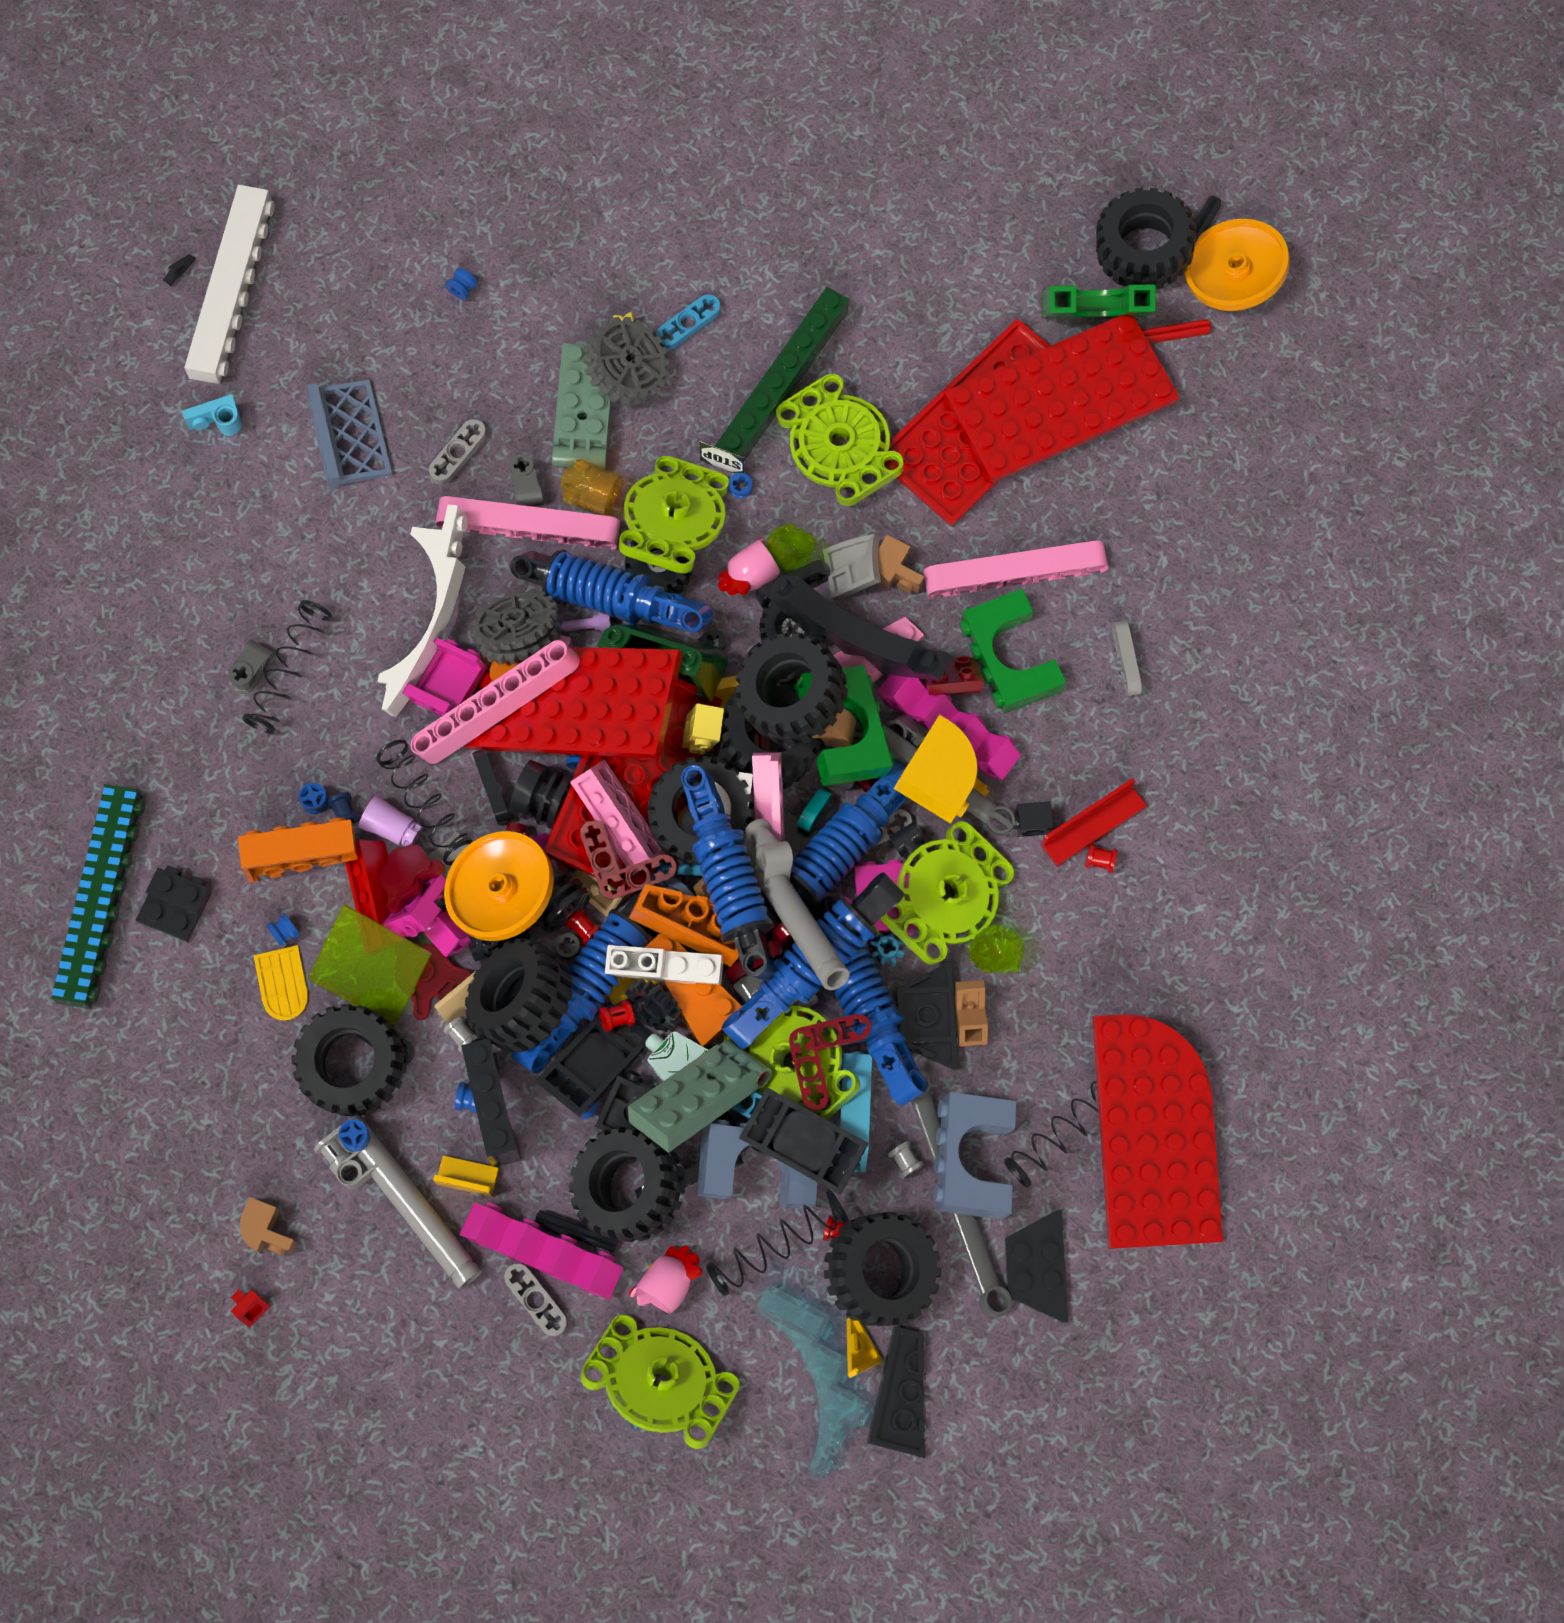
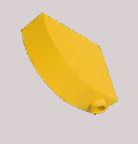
[894,715,977,824]

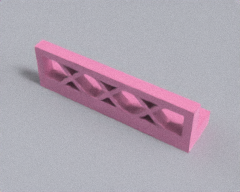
[752,752,785,842]
[570,759,666,875]

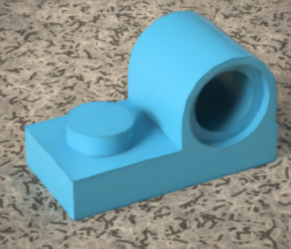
[182,394,242,436]

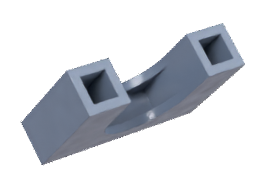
[933,1092,1016,1220]
[696,1120,817,1210]

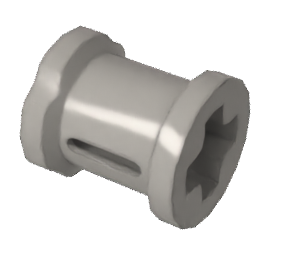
[443,1016,481,1054]
[888,1141,925,1179]

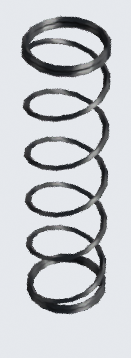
[242,600,333,734]
[376,739,473,866]
[1004,1081,1099,1188]
[706,1189,848,1296]

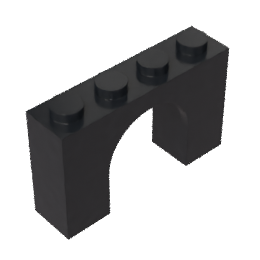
[461,1038,521,1167]

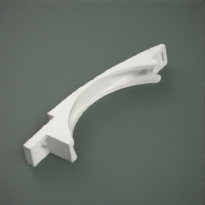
[378,505,468,717]

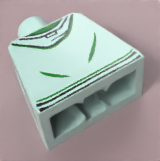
[645,1031,708,1081]

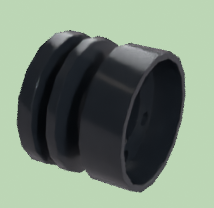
[509,760,573,829]
[537,858,592,933]

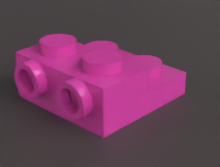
[382,875,446,942]

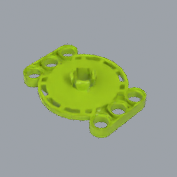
[776,374,903,506]
[619,456,729,574]
[880,821,1014,965]
[724,1005,860,1120]
[580,1315,740,1449]

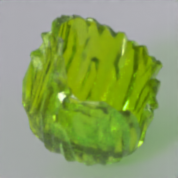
[766,523,817,570]
[967,924,1025,974]

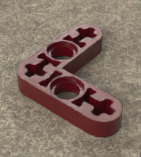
[581,820,679,899]
[725,922,795,985]
[789,1014,871,1111]

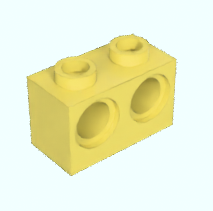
[682,704,724,754]

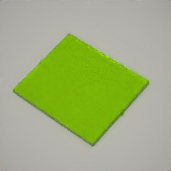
[308,905,432,1027]

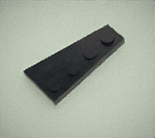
[867,1326,925,1458]

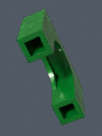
[1042,285,1155,318]
[959,588,1066,714]
[796,665,894,786]

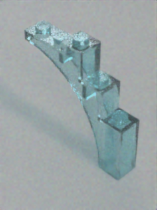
[755,1284,871,1480]

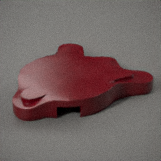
[380,844,445,913]
[395,939,471,1020]

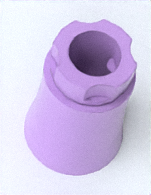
[358,794,423,846]

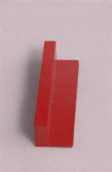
[1041,778,1147,867]
[345,840,408,955]

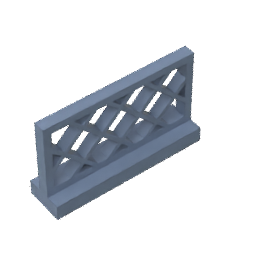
[307,380,392,490]

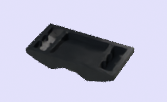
[536,1002,651,1118]
[739,1087,869,1195]

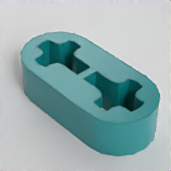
[797,787,833,832]

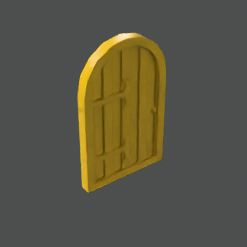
[253,945,308,1021]

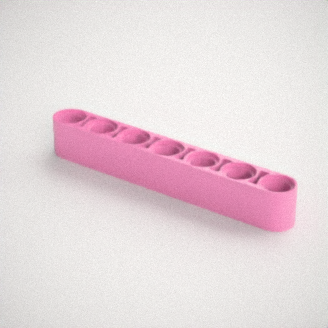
[435,496,621,550]
[923,541,1109,599]
[410,640,580,764]

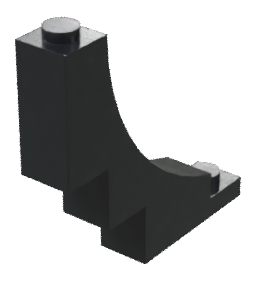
[768,575,952,681]

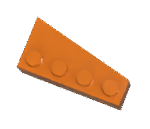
[238,818,358,883]
[629,884,739,967]
[645,933,741,1049]

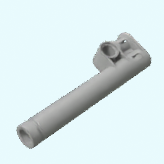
[743,819,849,990]
[314,1114,482,1290]

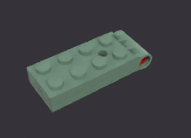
[552,343,612,469]
[628,1040,772,1153]

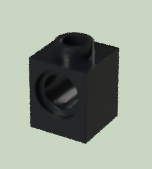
[1011,801,1054,837]

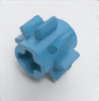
[870,932,904,967]

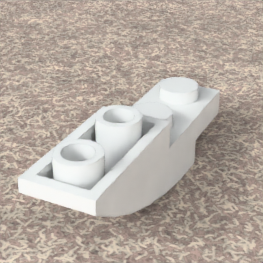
[605,945,724,985]

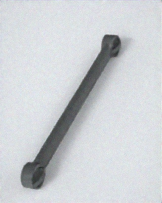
[845,709,1015,836]
[911,1068,1012,1318]

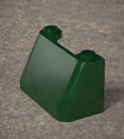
[597,624,728,703]

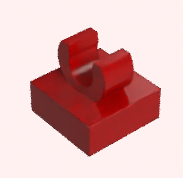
[231,1289,271,1328]

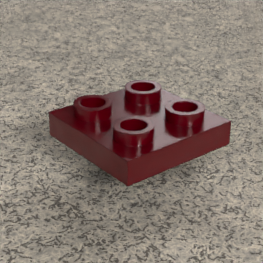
[924,656,983,695]

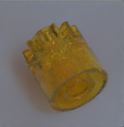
[560,459,623,516]

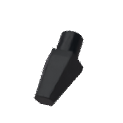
[163,254,196,286]

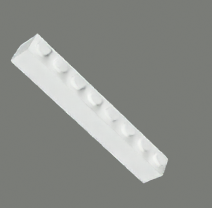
[184,185,275,384]

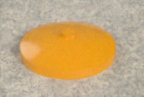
[1185,219,1290,311]
[444,831,554,941]

